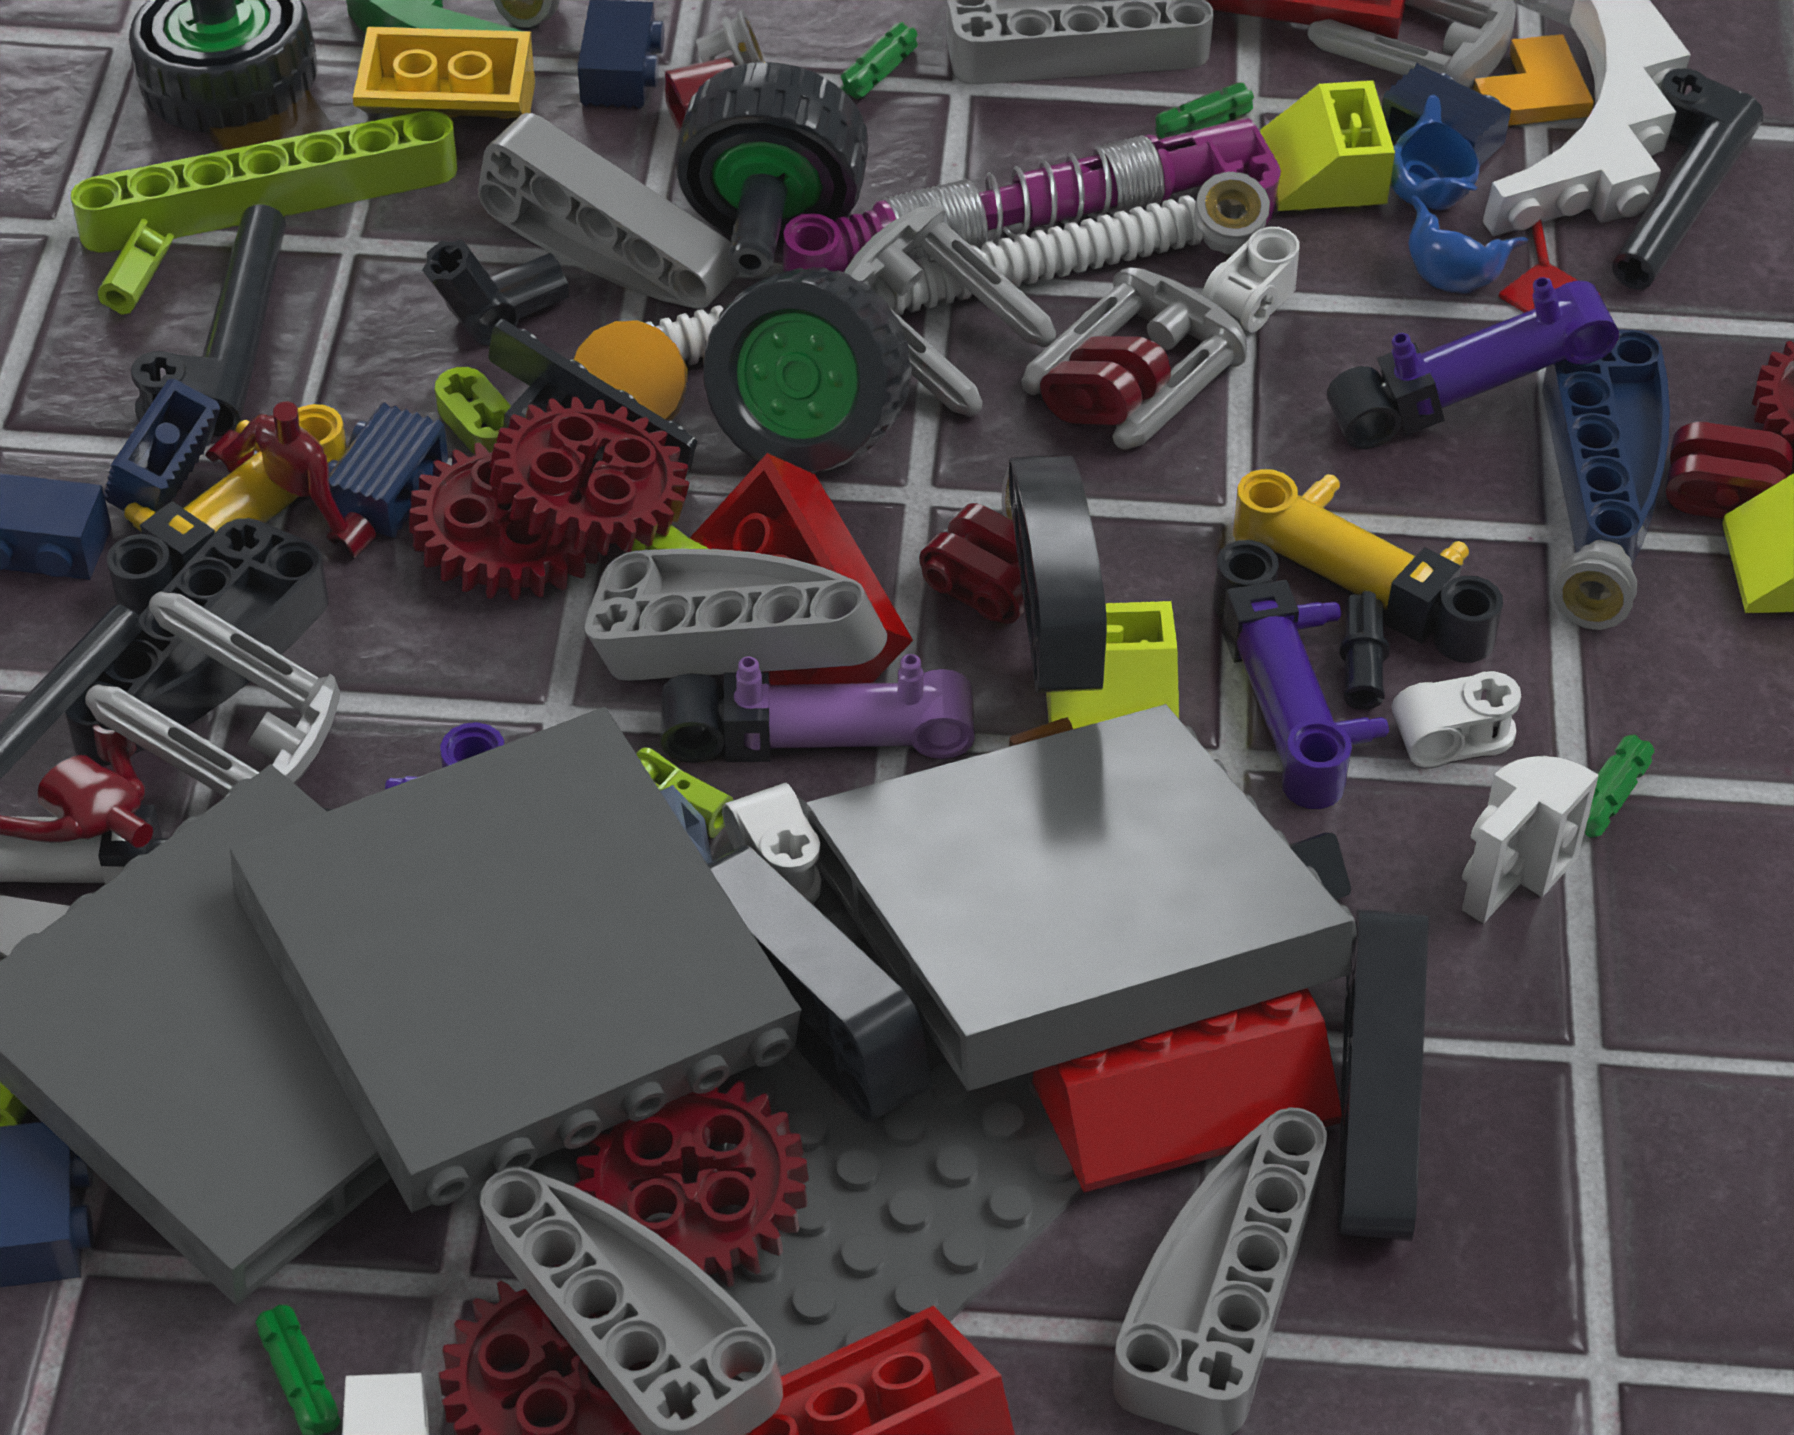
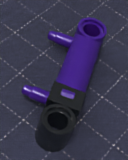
[1327,277,1619,449]
[1212,540,1389,809]

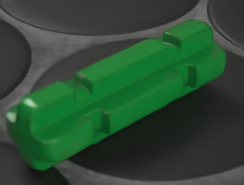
[840,22,918,99]
[1155,82,1254,139]
[1584,734,1654,838]
[256,1304,340,1435]

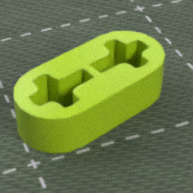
[435,367,511,454]

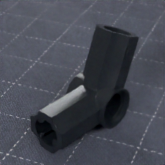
[422,239,569,346]

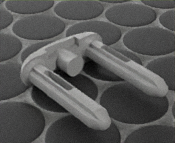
[1308,0,1516,89]
[844,207,1056,417]
[1021,268,1247,450]
[85,592,340,797]

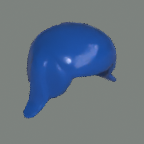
[1390,95,1480,211]
[1408,196,1528,294]

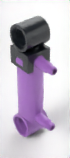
[660,654,975,763]

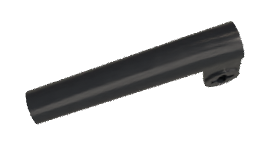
[1612,68,1764,290]
[131,204,286,436]

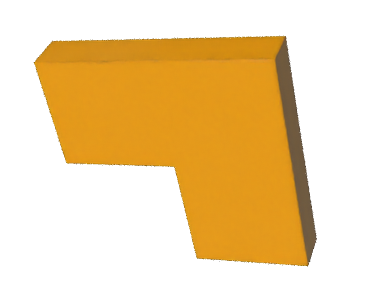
[1473,34,1594,126]

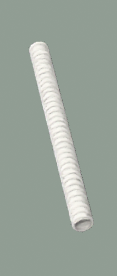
[646,195,1203,365]

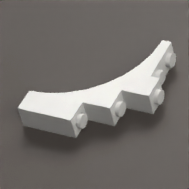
[1483,0,1691,236]

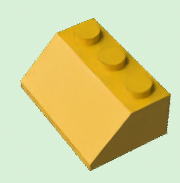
[353,27,535,119]

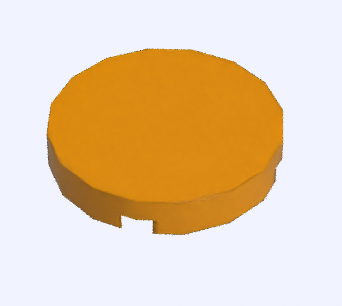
[573,320,688,421]

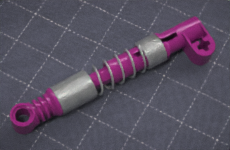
[782,118,1281,272]

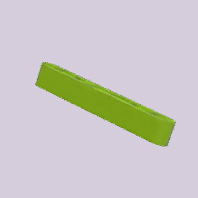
[71,110,458,253]

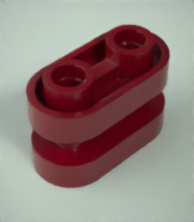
[1040,336,1171,425]
[1666,422,1793,519]
[919,503,1025,624]

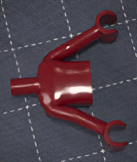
[205,401,376,558]
[0,724,153,848]

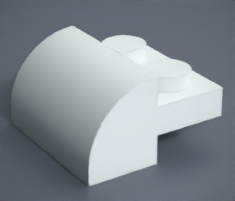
[1462,756,1599,924]

